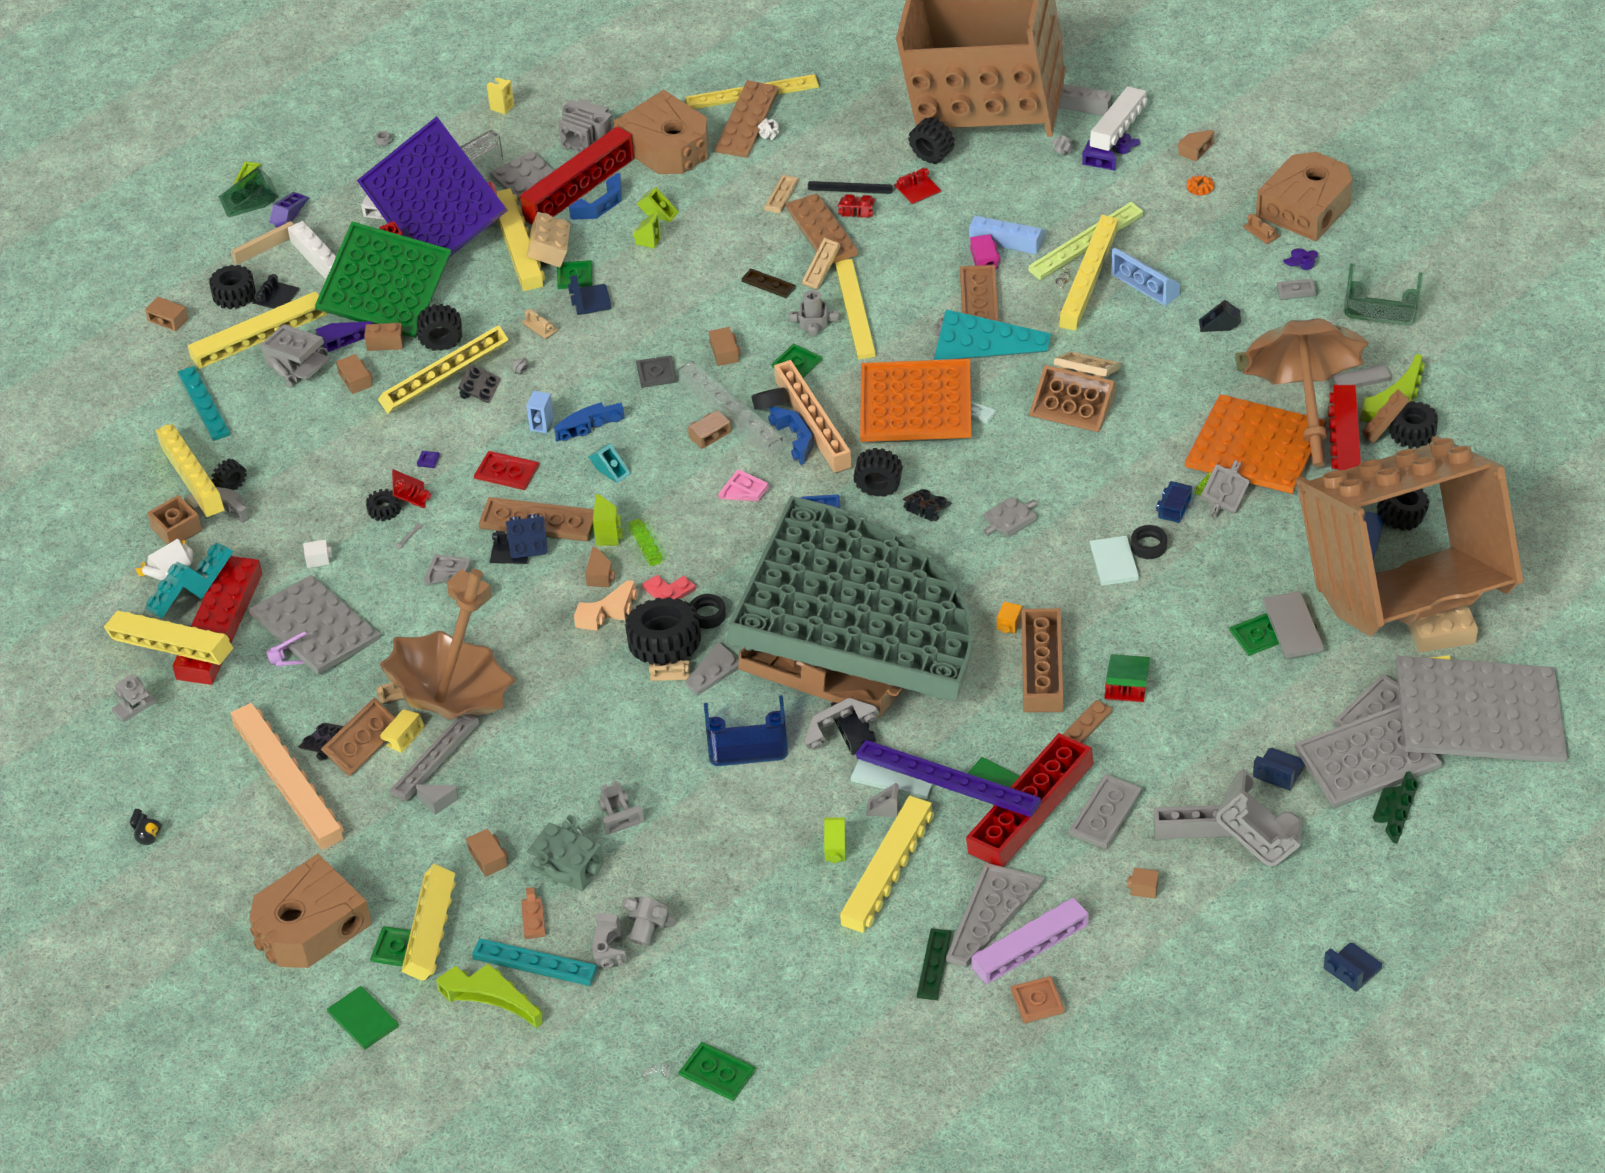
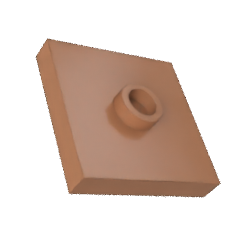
[1011,976,1064,1023]

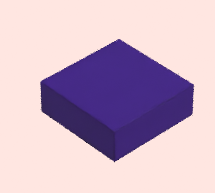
[417,450,440,468]

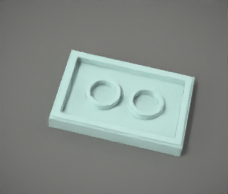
[1089,536,1139,586]

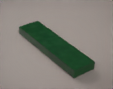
[917,928,952,1001]

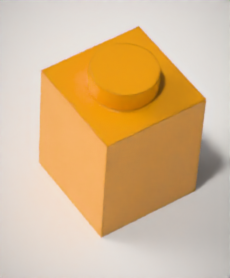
[997,601,1022,634]

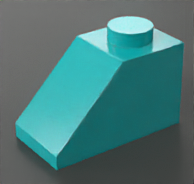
[588,443,631,484]

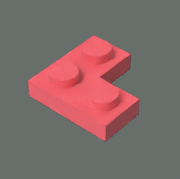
[642,575,696,599]

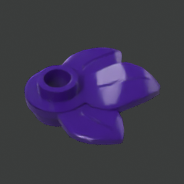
[1112,133,1140,154]
[1283,248,1318,270]

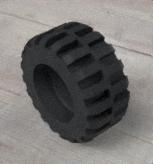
[625,597,701,665]

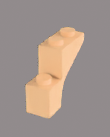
[574,580,638,631]

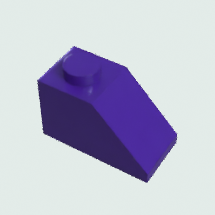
[1082,140,1116,171]

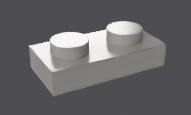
[1277,279,1316,299]

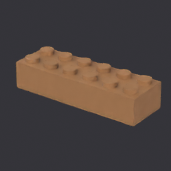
[1022,608,1063,712]

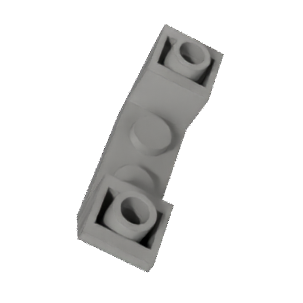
[804,698,880,750]

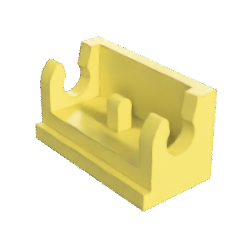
[487,78,514,115]
[380,709,425,753]

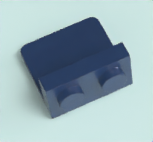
[567,275,611,315]
[506,514,548,558]
[1253,748,1305,791]
[1324,943,1382,992]

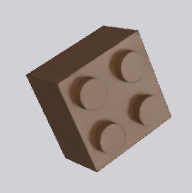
[147,495,202,545]

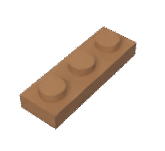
[1362,389,1410,443]
[1062,700,1113,743]

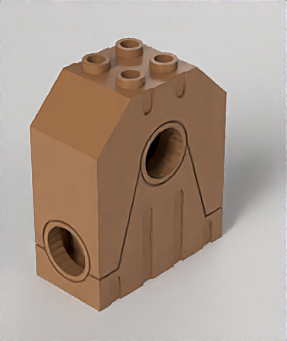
[613,89,709,174]
[1256,152,1353,242]
[249,853,372,968]

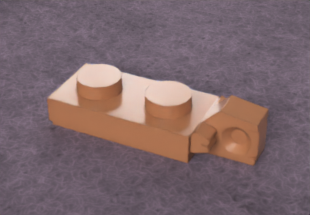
[521,887,546,939]

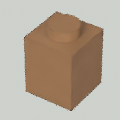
[1127,868,1159,899]

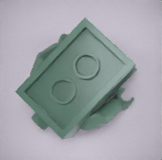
[527,815,604,892]

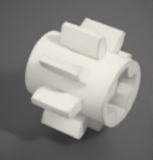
[758,118,780,140]

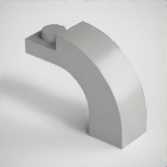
[183,487,249,523]

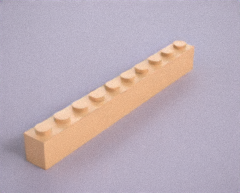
[230,703,344,850]

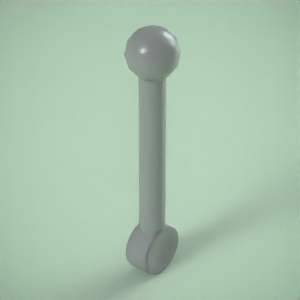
[396,523,422,549]

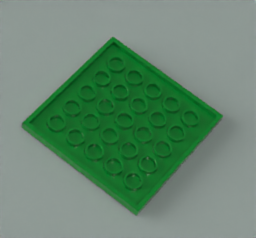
[315,221,451,338]

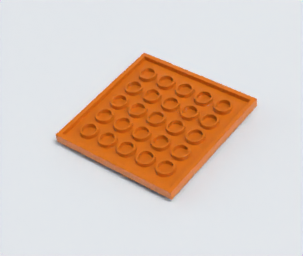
[860,359,971,442]
[1185,394,1326,494]

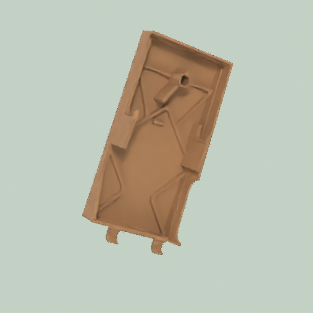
[738,647,905,718]

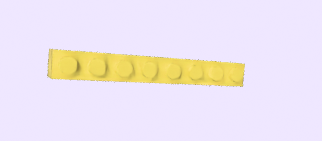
[497,188,545,291]
[1059,215,1118,331]
[188,291,327,369]
[378,325,509,414]
[156,423,225,517]
[104,611,233,665]
[840,795,934,933]

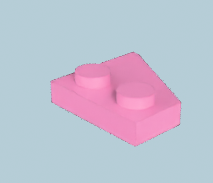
[718,469,769,501]

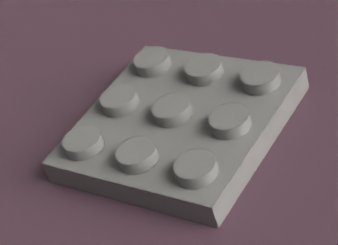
[490,151,554,201]

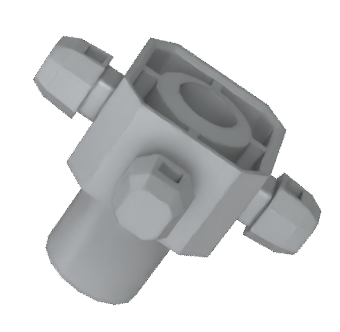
[788,290,839,336]
[622,897,675,946]

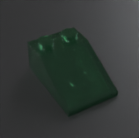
[219,166,279,217]

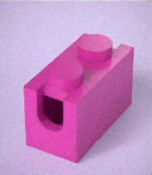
[970,234,1001,269]

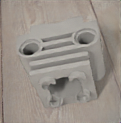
[558,98,612,153]

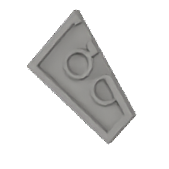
[685,642,739,696]

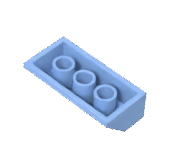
[969,216,1047,254]
[1112,248,1180,306]

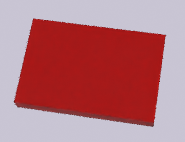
[474,451,539,490]

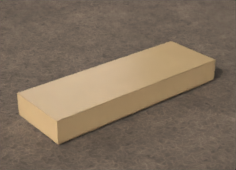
[764,175,799,213]
[801,238,841,290]

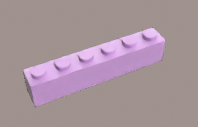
[971,898,1088,984]

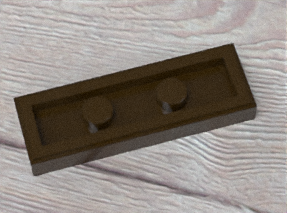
[741,268,796,299]

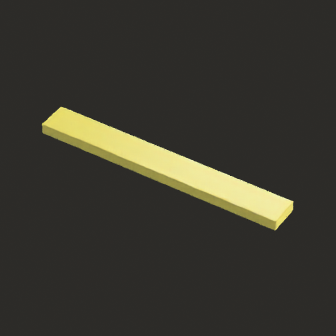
[685,74,819,109]
[835,259,876,359]

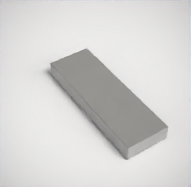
[1332,365,1391,388]

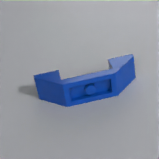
[569,173,622,220]
[768,406,813,465]

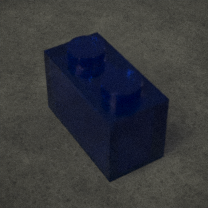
[1156,481,1192,523]

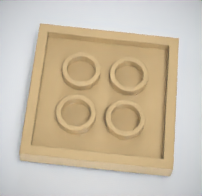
[1054,351,1121,378]

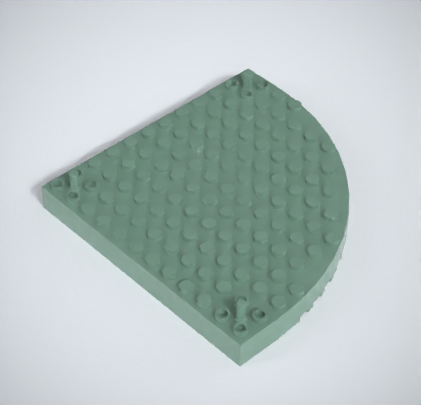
[726,496,973,701]

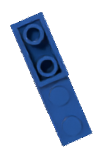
[554,402,625,442]

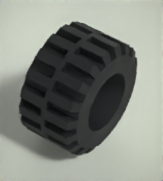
[908,117,955,164]
[209,265,256,309]
[417,304,462,351]
[1389,401,1438,449]
[853,448,903,497]
[1377,488,1430,531]

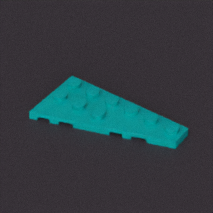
[934,309,1051,360]

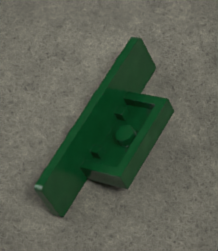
[1373,771,1418,844]

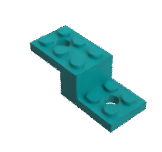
[145,542,234,618]

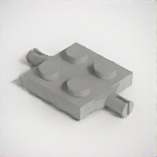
[1200,460,1250,517]
[983,497,1037,537]

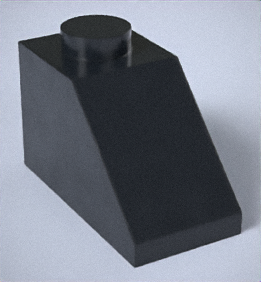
[1199,300,1241,332]

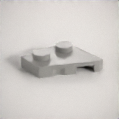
[424,554,472,585]

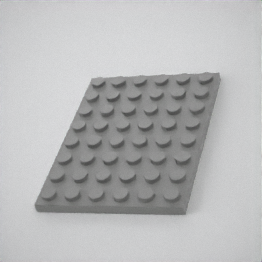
[1395,656,1567,762]

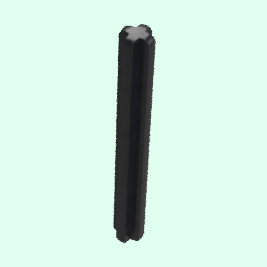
[808,181,893,194]

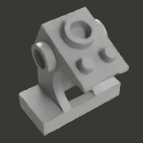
[111,673,156,723]
[598,781,644,835]
[592,912,628,968]

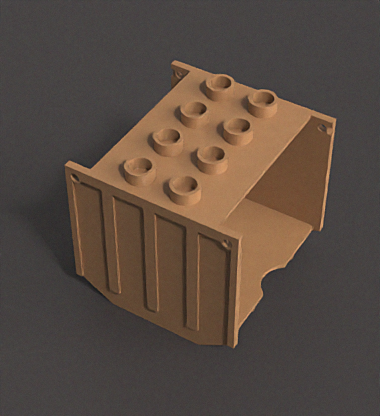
[896,0,1066,137]
[1296,436,1523,637]

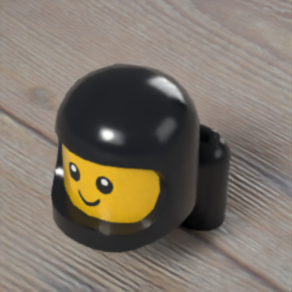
[130,808,162,845]

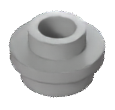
[375,131,392,146]
[513,358,529,375]

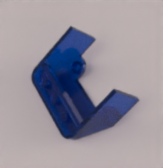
[704,695,788,766]

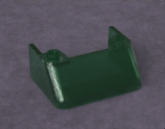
[1344,263,1424,326]

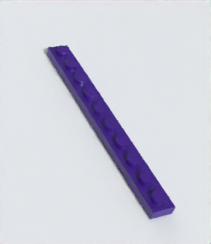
[856,740,1041,817]

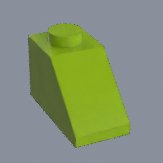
[636,187,679,222]
[633,212,661,249]
[824,817,846,863]

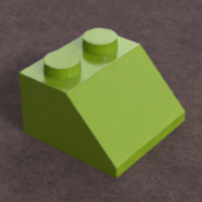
[593,494,623,546]

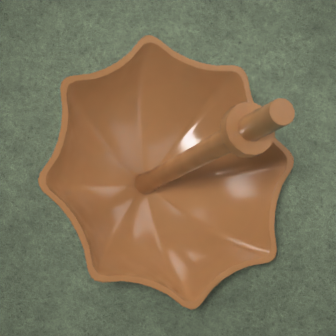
[1242,318,1369,467]
[380,569,516,720]

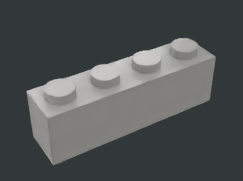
[1059,84,1112,116]
[1153,805,1232,839]

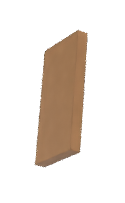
[321,697,396,776]

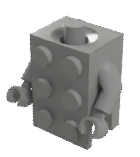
[260,324,330,388]

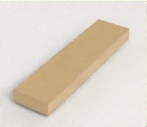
[231,221,294,265]

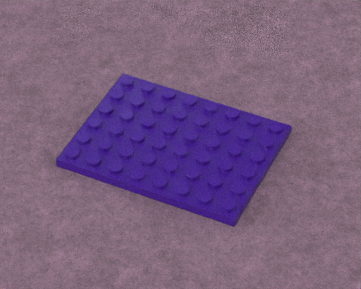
[357,116,508,257]

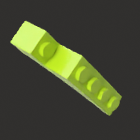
[1361,354,1425,423]
[436,963,543,1028]

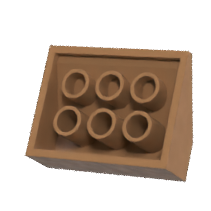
[1029,365,1117,432]

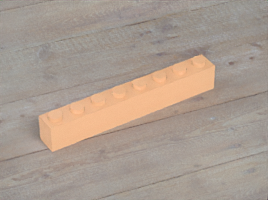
[774,360,851,473]

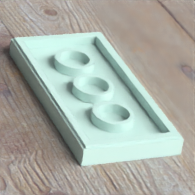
[851,760,934,799]

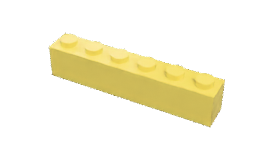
[401,863,456,980]

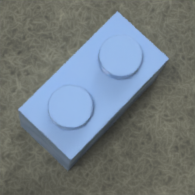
[526,391,554,433]

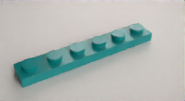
[177,366,230,441]
[472,938,597,986]

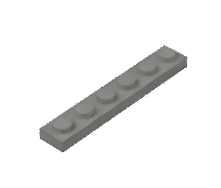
[390,715,479,801]

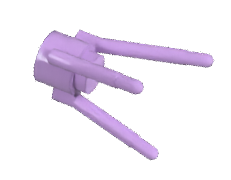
[266,631,307,667]

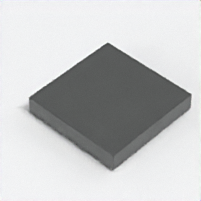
[636,355,677,388]

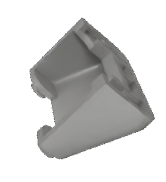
[1216,768,1302,866]

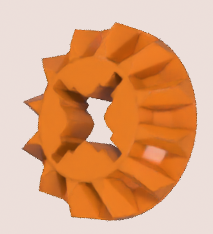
[1186,174,1214,196]

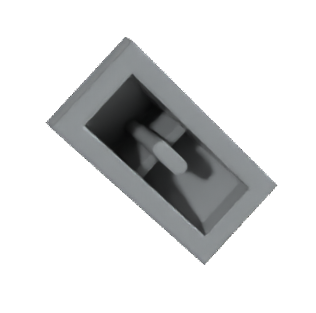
[866,783,900,817]
[416,784,459,815]

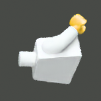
[135,539,193,581]

